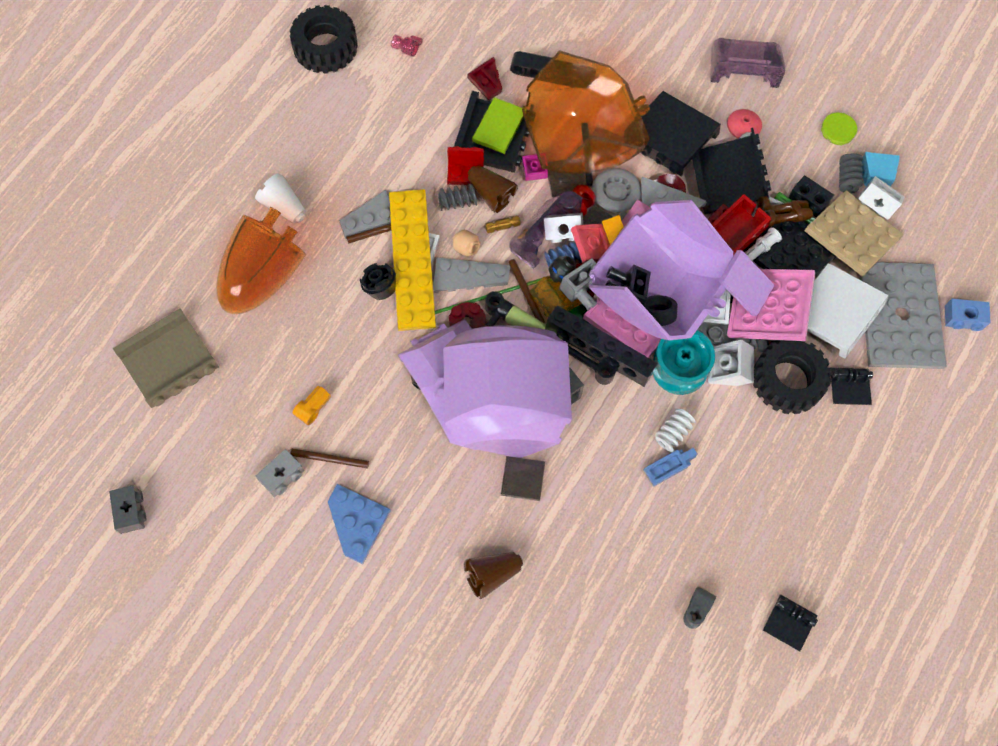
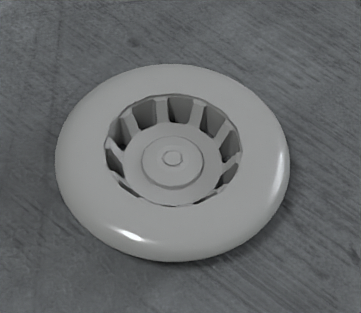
[592,168,642,212]

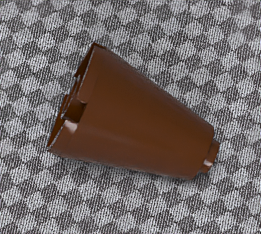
[468,165,518,213]
[464,552,523,599]

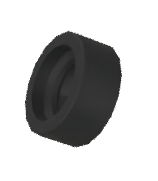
[643,295,678,326]

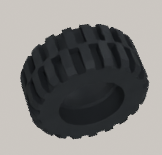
[290,5,358,74]
[753,340,832,414]

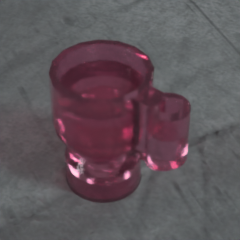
[391,34,423,57]

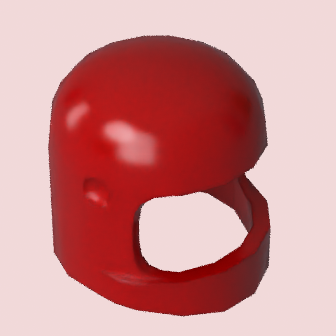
[564,184,596,217]

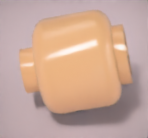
[453,230,480,257]

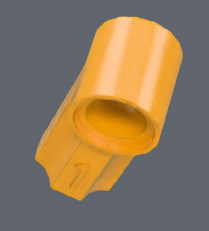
[292,386,331,425]

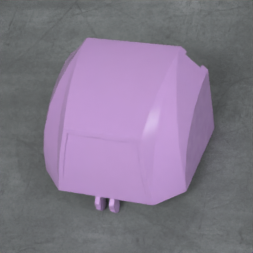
[589,200,733,340]
[434,325,572,458]

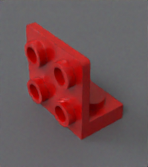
[447,146,484,186]

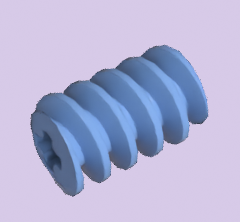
[544,242,582,267]

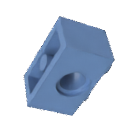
[944,298,991,331]

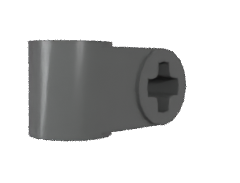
[683,587,717,629]

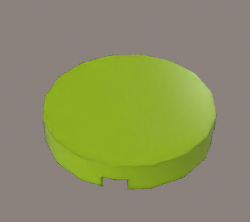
[821,112,857,145]

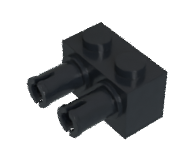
[605,265,651,305]

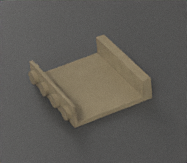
[113,308,219,408]

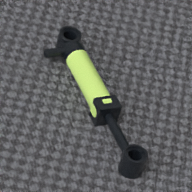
[485,291,616,385]

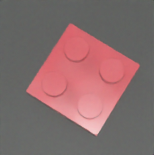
[571,224,610,263]

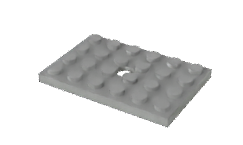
[859,262,947,369]

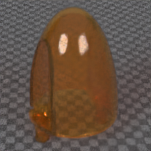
[216,207,306,314]

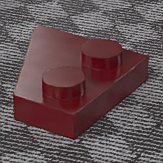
[467,57,502,100]

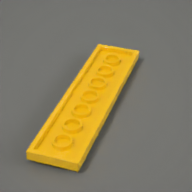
[389,189,436,331]

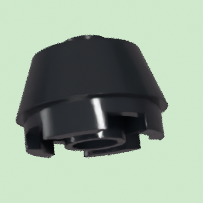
[360,263,396,300]

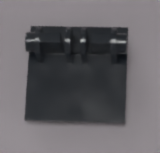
[831,368,873,405]
[763,594,818,652]

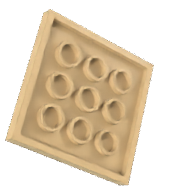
[805,190,904,277]

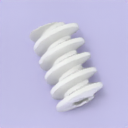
[655,409,696,453]

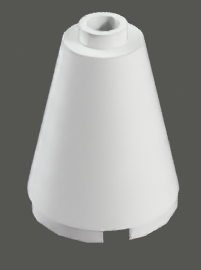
[255,173,306,223]

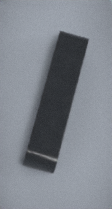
[510,51,595,88]

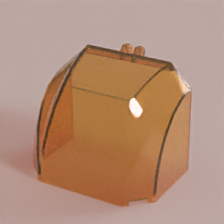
[522,50,650,174]

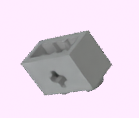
[255,449,304,498]

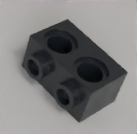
[788,175,834,218]

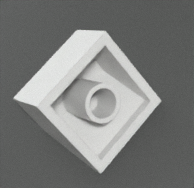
[708,340,754,386]

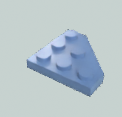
[328,484,391,565]

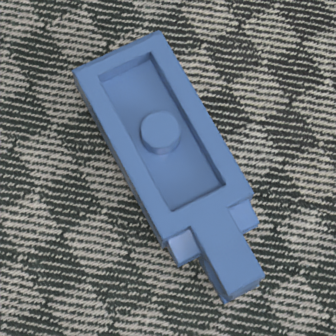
[644,447,698,486]

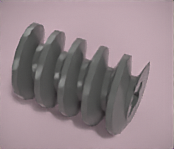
[839,153,863,193]
[438,183,477,211]

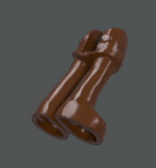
[757,196,813,227]

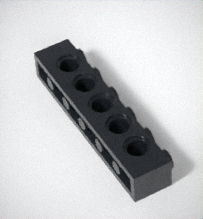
[545,305,658,387]

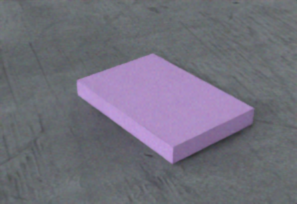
[719,250,774,316]

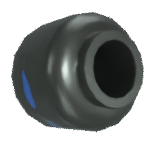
[548,256,576,283]

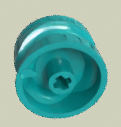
[653,330,715,395]

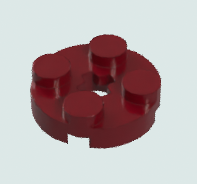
[449,302,486,329]

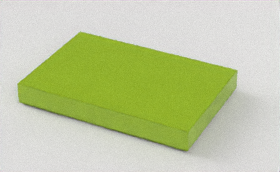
[472,97,526,154]

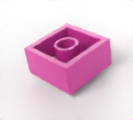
[522,154,548,181]

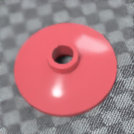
[727,109,762,138]

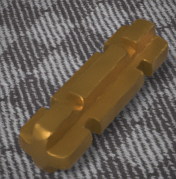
[485,216,521,233]

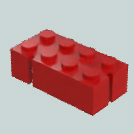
[711,194,772,256]

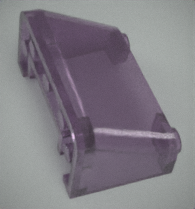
[710,38,785,88]
[509,191,583,269]

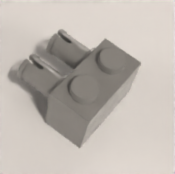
[559,258,597,311]

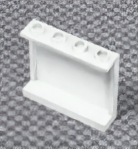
[807,263,888,359]

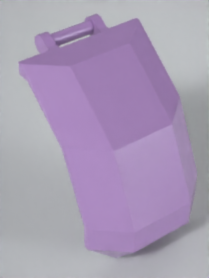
[398,319,477,450]

